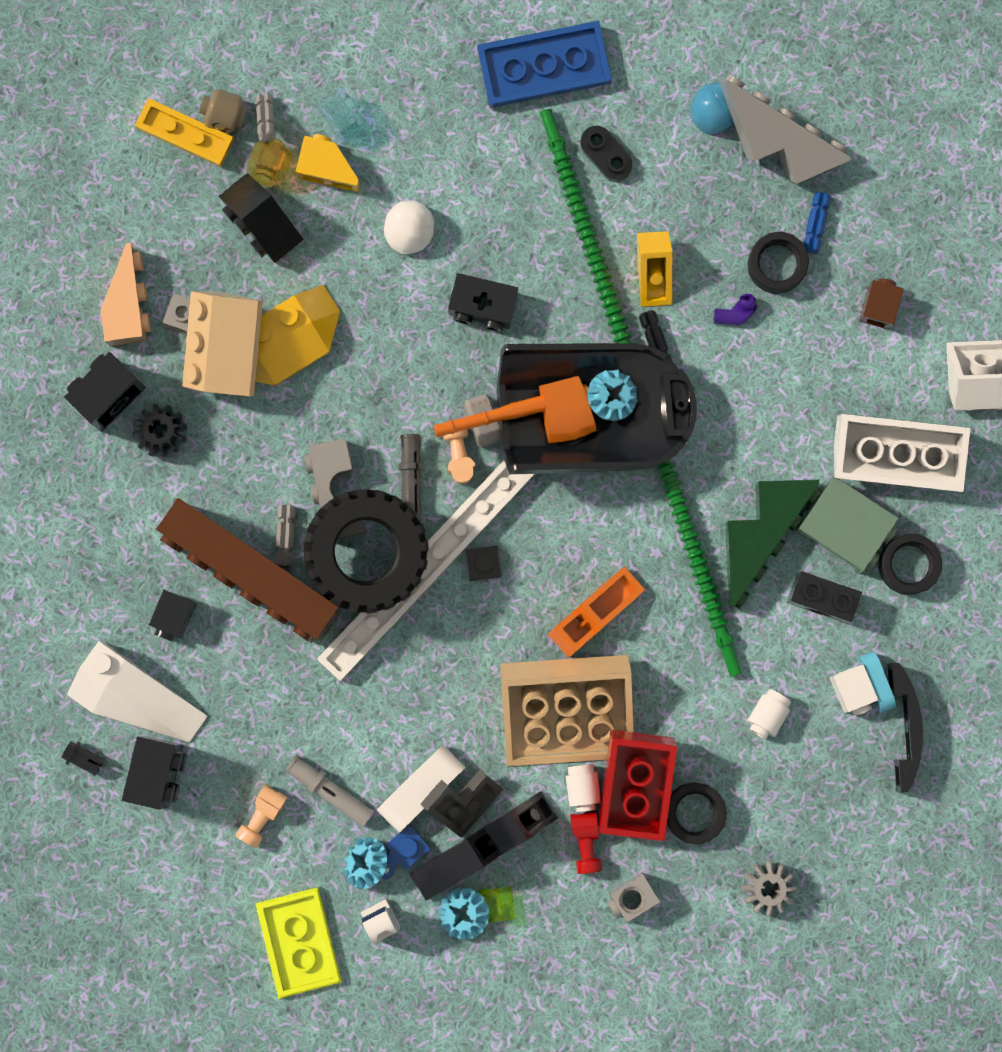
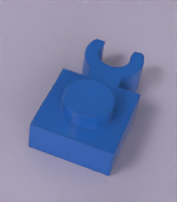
[382,824,431,880]

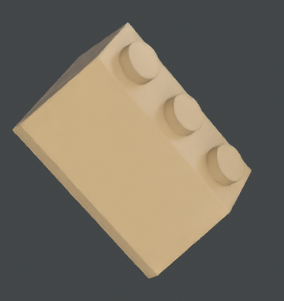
[182,291,263,396]

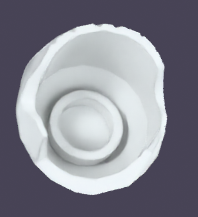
[384,200,434,255]

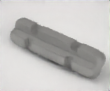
[256,93,276,143]
[275,504,296,567]

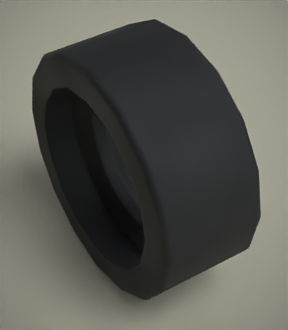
[747,231,809,294]
[878,534,942,595]
[667,782,727,844]

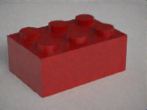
[598,729,677,841]

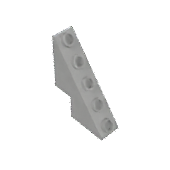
[718,74,851,184]

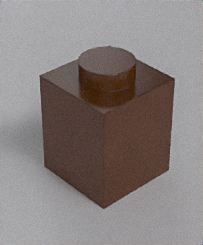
[859,278,904,330]

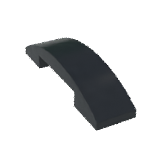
[887,663,923,793]

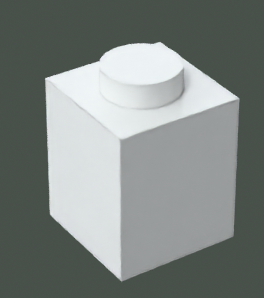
[829,664,878,716]

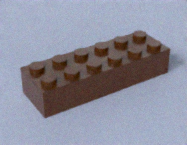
[156,498,343,643]

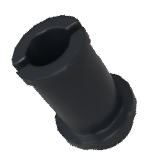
[61,741,106,777]

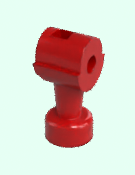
[570,811,603,874]

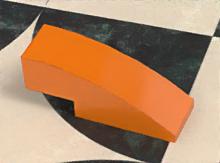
[547,566,645,658]

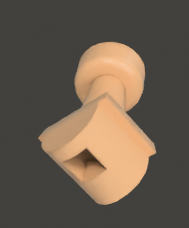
[443,430,476,485]
[235,784,288,848]

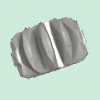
[741,860,797,917]

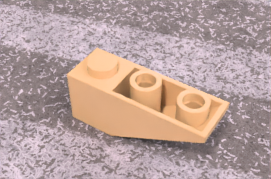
[101,243,151,346]

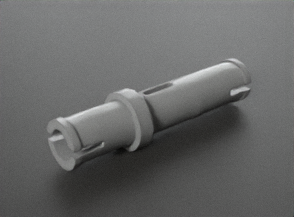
[285,755,374,828]

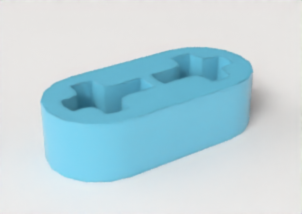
[858,651,896,714]

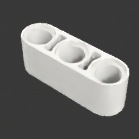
[377,745,466,833]

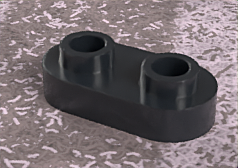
[580,126,632,182]

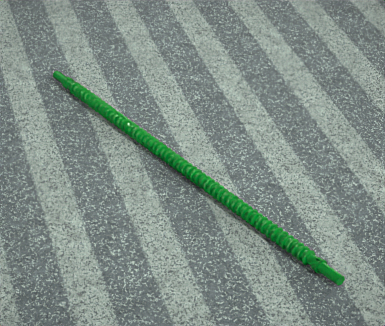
[540,109,742,677]

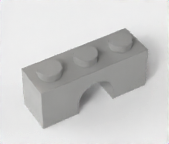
[304,438,366,540]

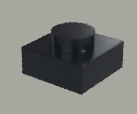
[466,546,501,581]

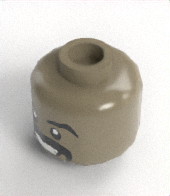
[199,89,248,134]

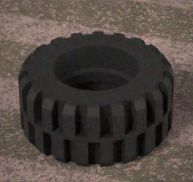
[303,489,429,613]

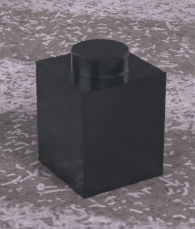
[149,590,197,642]

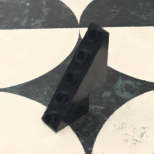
[409,791,558,901]

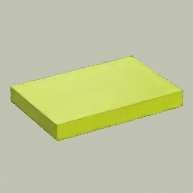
[255,887,342,999]

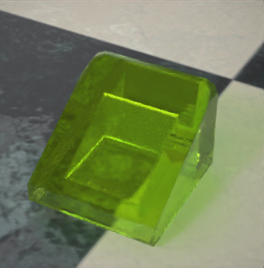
[476,886,515,922]

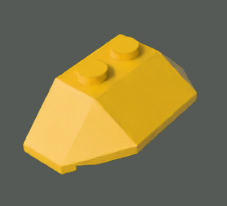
[255,285,340,386]

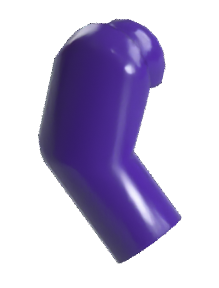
[713,294,757,326]

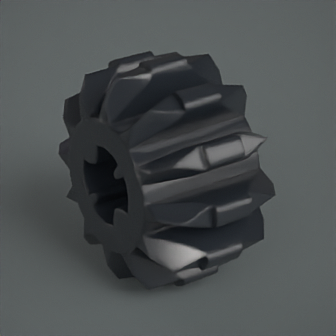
[133,404,188,458]

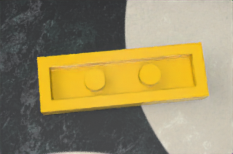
[135,98,234,168]

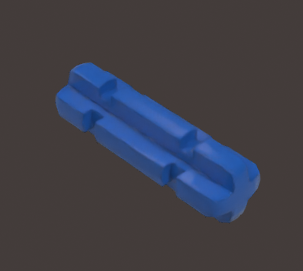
[803,192,831,254]

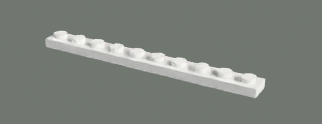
[317,461,535,681]

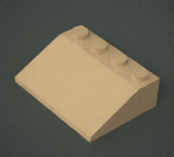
[500,655,634,766]

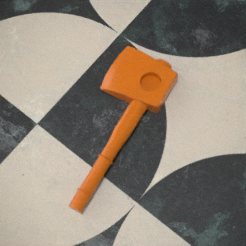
[433,376,597,443]

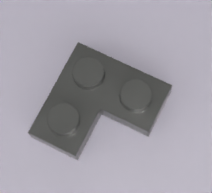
[420,769,503,838]

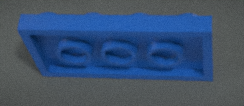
[477,21,612,108]

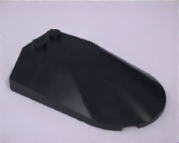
[497,343,697,475]

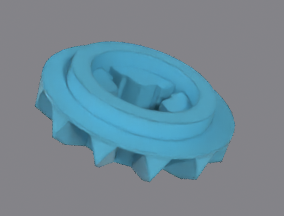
[587,370,638,421]
[342,836,387,889]
[438,887,489,940]

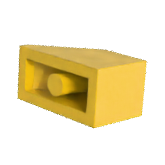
[296,134,360,193]
[637,231,672,307]

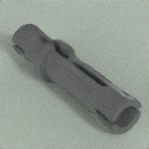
[398,434,423,523]

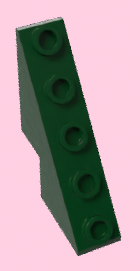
[725,479,822,609]

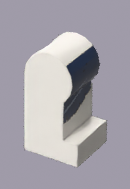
[360,898,401,944]

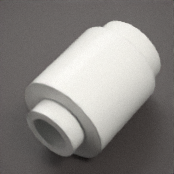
[747,689,791,739]
[565,764,601,812]

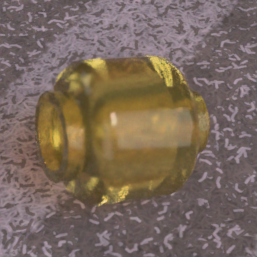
[247,138,292,187]

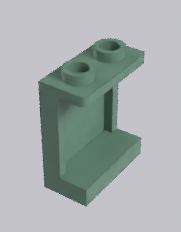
[796,476,898,573]

